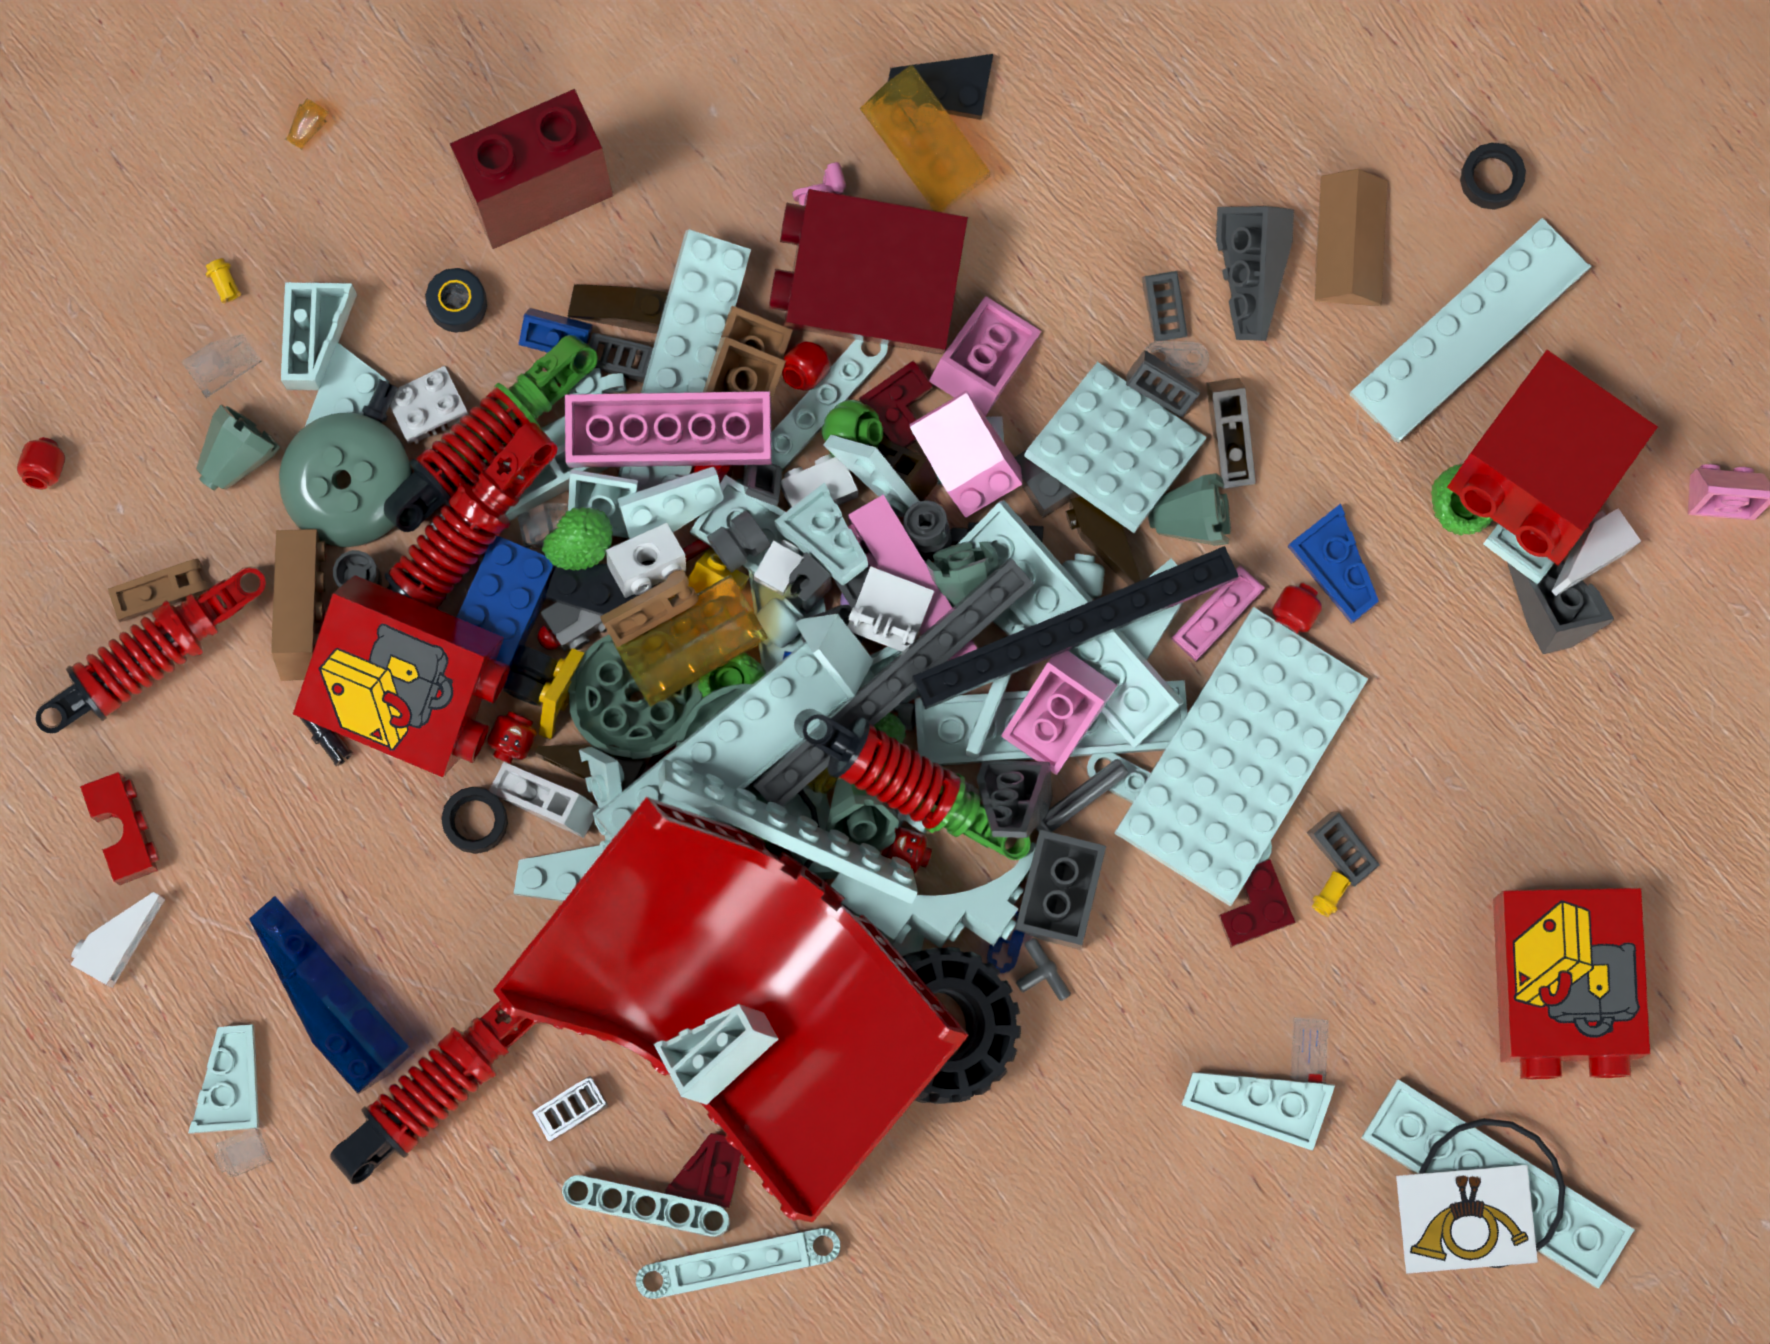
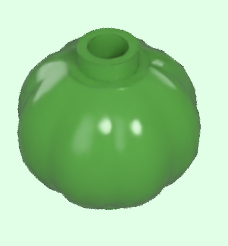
[822,400,883,457]

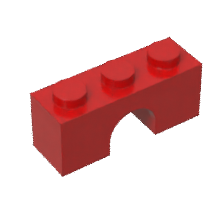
[80,772,160,885]

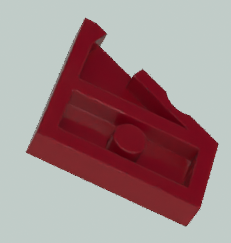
[664,1133,742,1209]

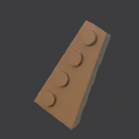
[271,529,326,681]

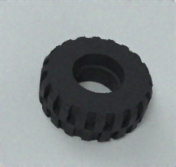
[902,947,1021,1104]

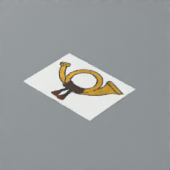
[1396,1165,1538,1274]

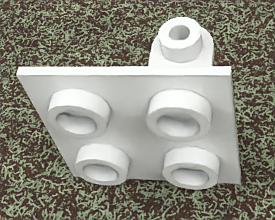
[390,366,468,444]
[847,567,934,652]

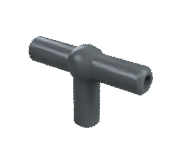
[1016,938,1071,1001]

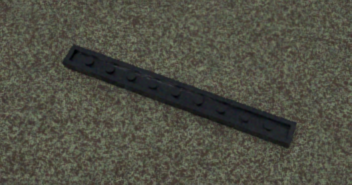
[912,546,1239,709]

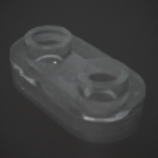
[1145,341,1209,377]

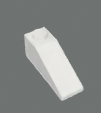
[1552,509,1641,596]
[489,762,598,838]
[71,892,165,988]

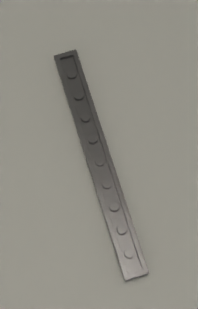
[752,558,1034,806]

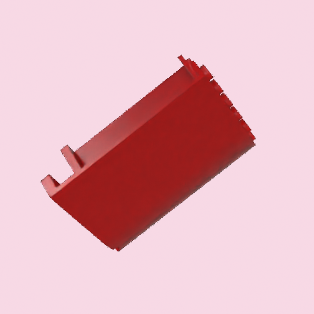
[493,797,968,1223]

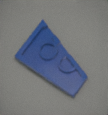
[1288,504,1379,624]

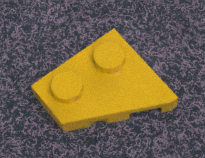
[539,648,584,739]

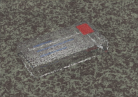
[1290,1018,1329,1083]

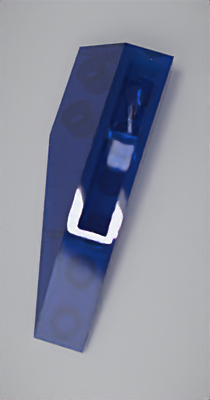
[249,896,415,1094]

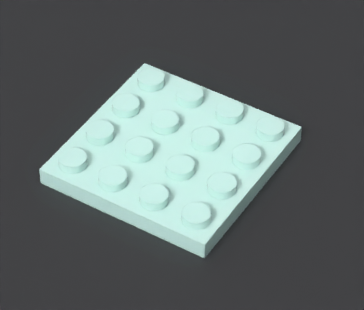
[1024,362,1207,533]

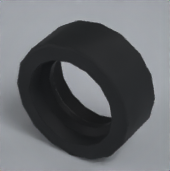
[1460,142,1526,210]
[441,787,508,854]

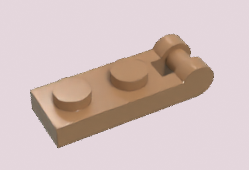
[108,559,209,622]
[600,570,699,647]

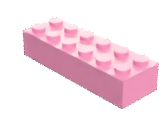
[565,391,772,468]
[848,495,977,661]

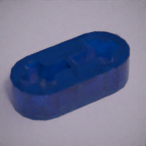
[987,911,1025,975]

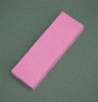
[1171,565,1265,662]

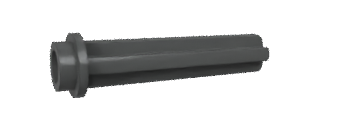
[1036,759,1128,833]

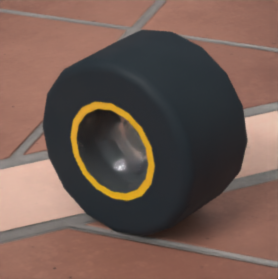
[425,268,487,333]

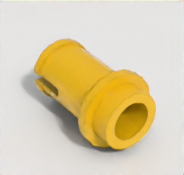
[205,258,241,303]
[1312,871,1351,917]

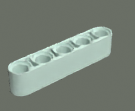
[562,1175,730,1237]

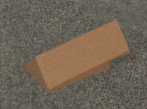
[1315,168,1387,306]
[703,306,793,401]

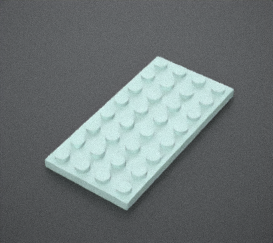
[1114,607,1368,906]

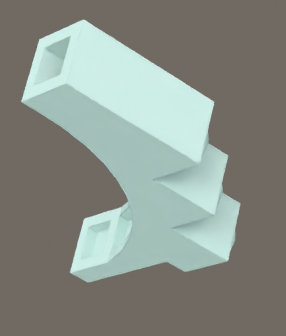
[831,842,1036,948]

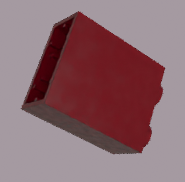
[449,89,613,249]
[769,189,968,355]

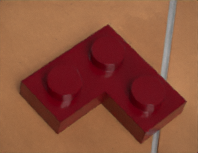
[859,360,933,448]
[1219,859,1296,948]

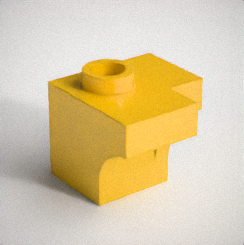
[688,547,750,612]

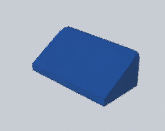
[518,308,593,353]

